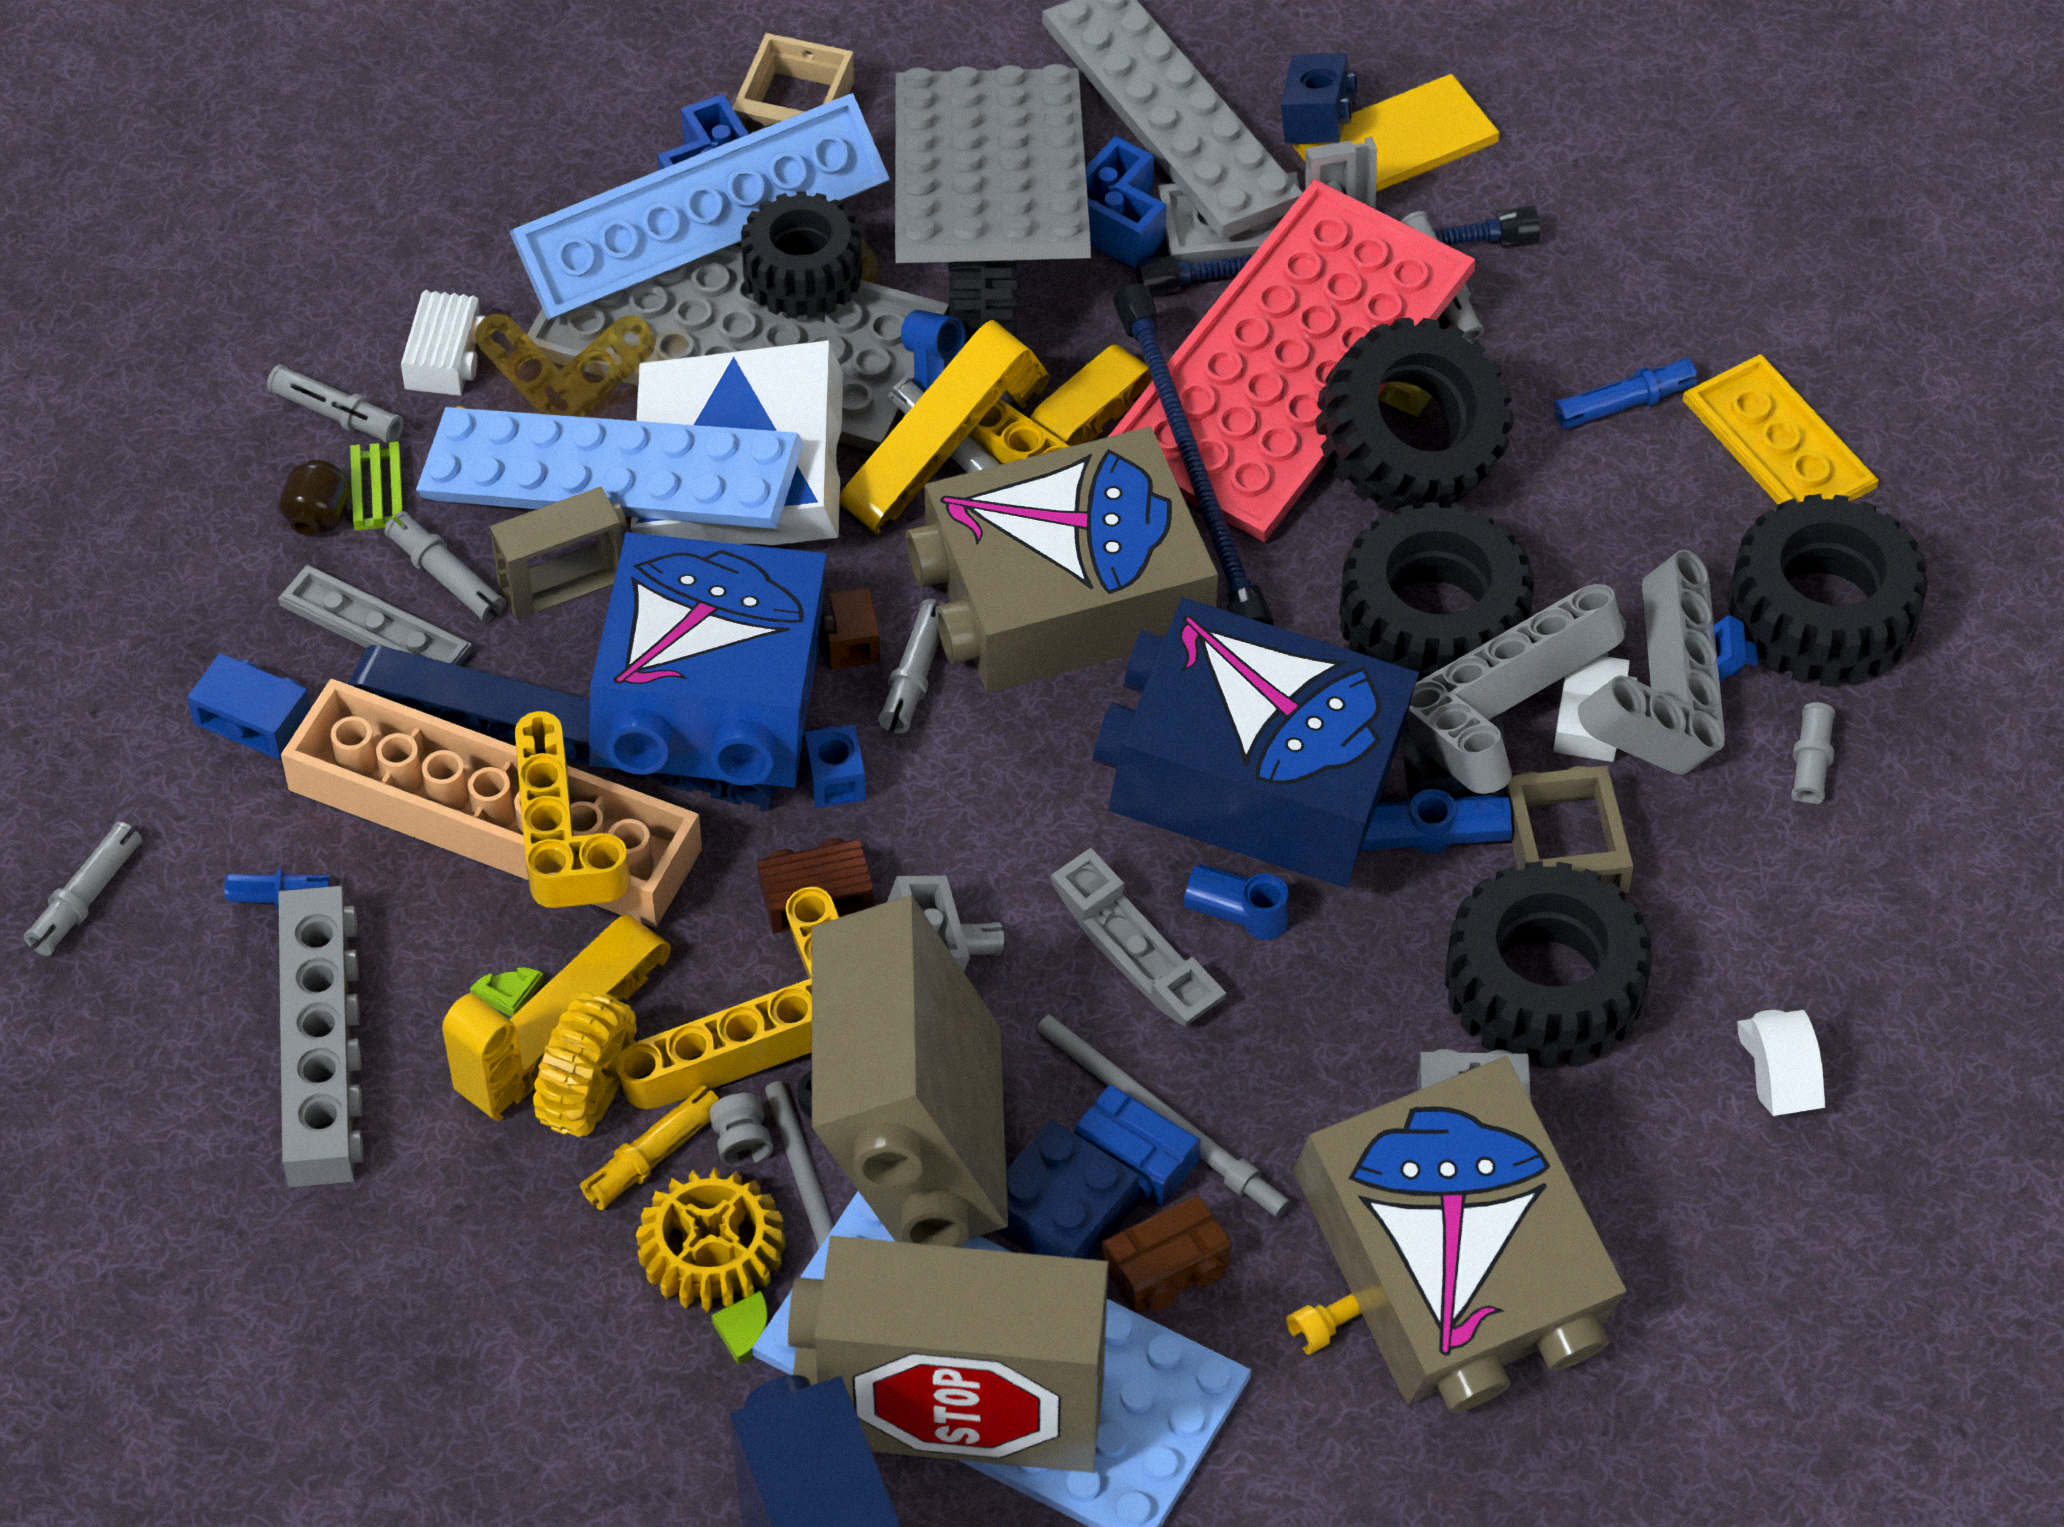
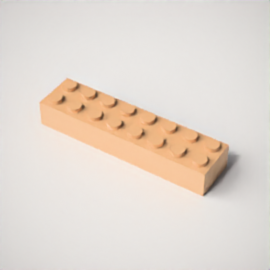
[281,679,702,928]

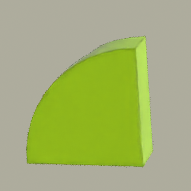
[470,967,544,1017]
[712,1291,767,1366]

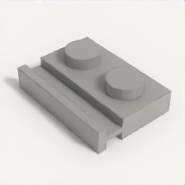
[1305,137,1377,209]

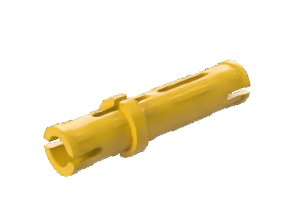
[580,1086,719,1210]

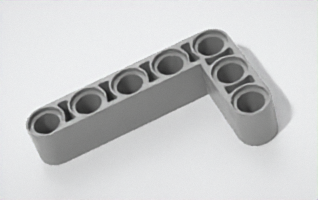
[1578,549,1725,775]
[1406,584,1625,794]

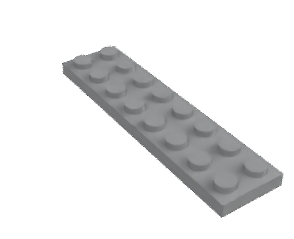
[1042,0,1303,240]

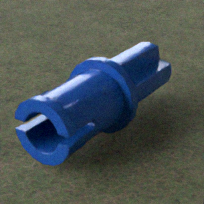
[224,868,330,910]

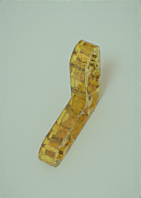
[475,313,656,417]

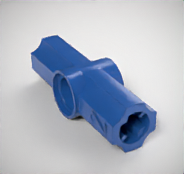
[1361,789,1512,853]

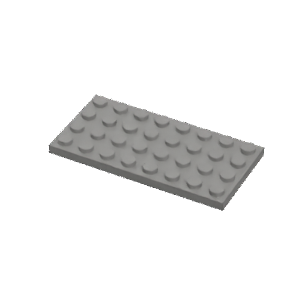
[895,64,1091,263]
[523,245,949,453]

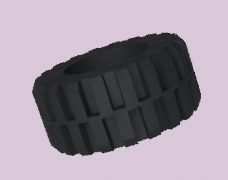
[1316,317,1513,512]
[1728,494,1928,686]
[1339,502,1534,683]
[1445,861,1653,1068]

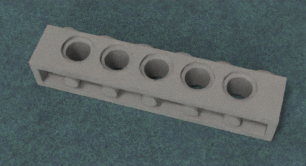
[278,886,364,1187]

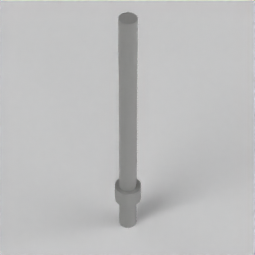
[1037,1015,1291,1219]

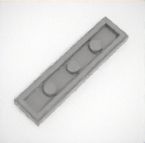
[278,565,473,666]

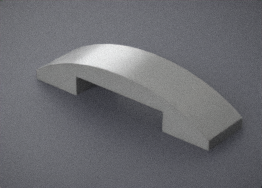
[1050,848,1227,1027]

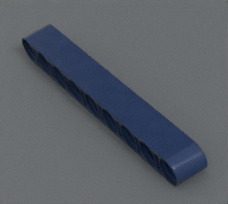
[348,645,778,811]

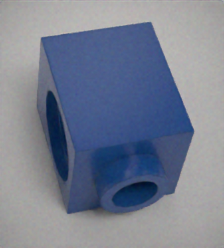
[804,725,866,808]

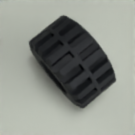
[741,191,862,319]
[948,260,1017,346]

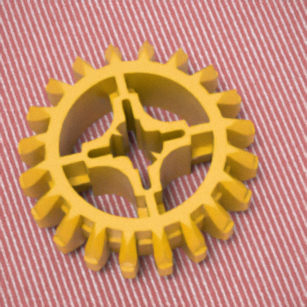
[533,991,637,1137]
[636,1167,786,1313]

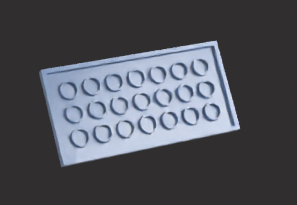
[752,1191,1251,1527]

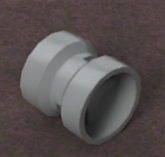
[709,1093,773,1168]

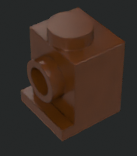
[822,588,880,670]

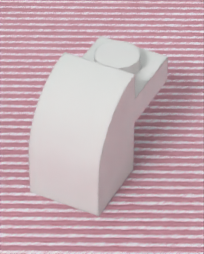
[1737,1010,1825,1116]

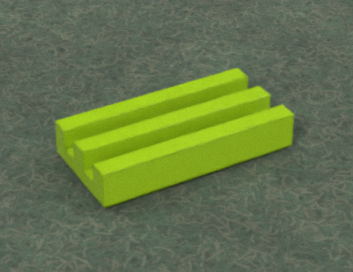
[350,441,403,530]

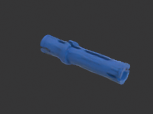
[1553,357,1697,431]

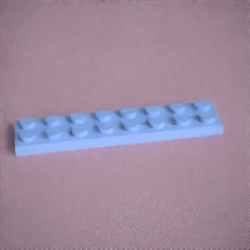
[509,93,890,320]
[416,407,804,529]

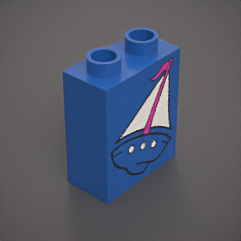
[589,532,826,788]

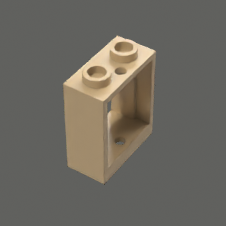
[732,33,854,134]

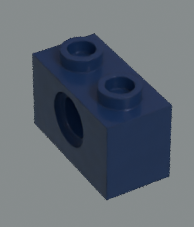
[1280,53,1358,144]

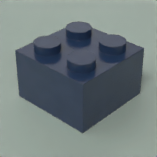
[996,1119,1139,1260]

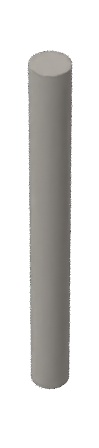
[765,1081,834,1248]

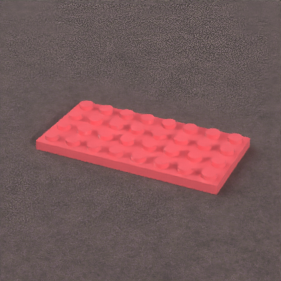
[1108,179,1475,543]

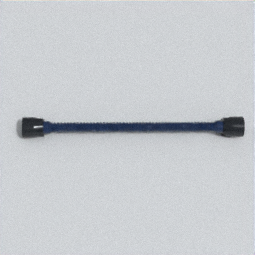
[1136,206,1540,297]
[1113,284,1274,626]

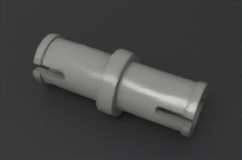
[1791,702,1835,804]

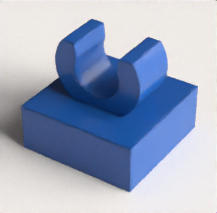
[1713,615,1758,682]

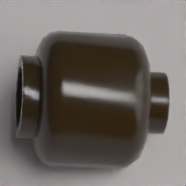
[279,460,350,536]

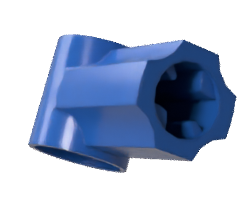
[901,310,966,392]
[1184,864,1289,940]

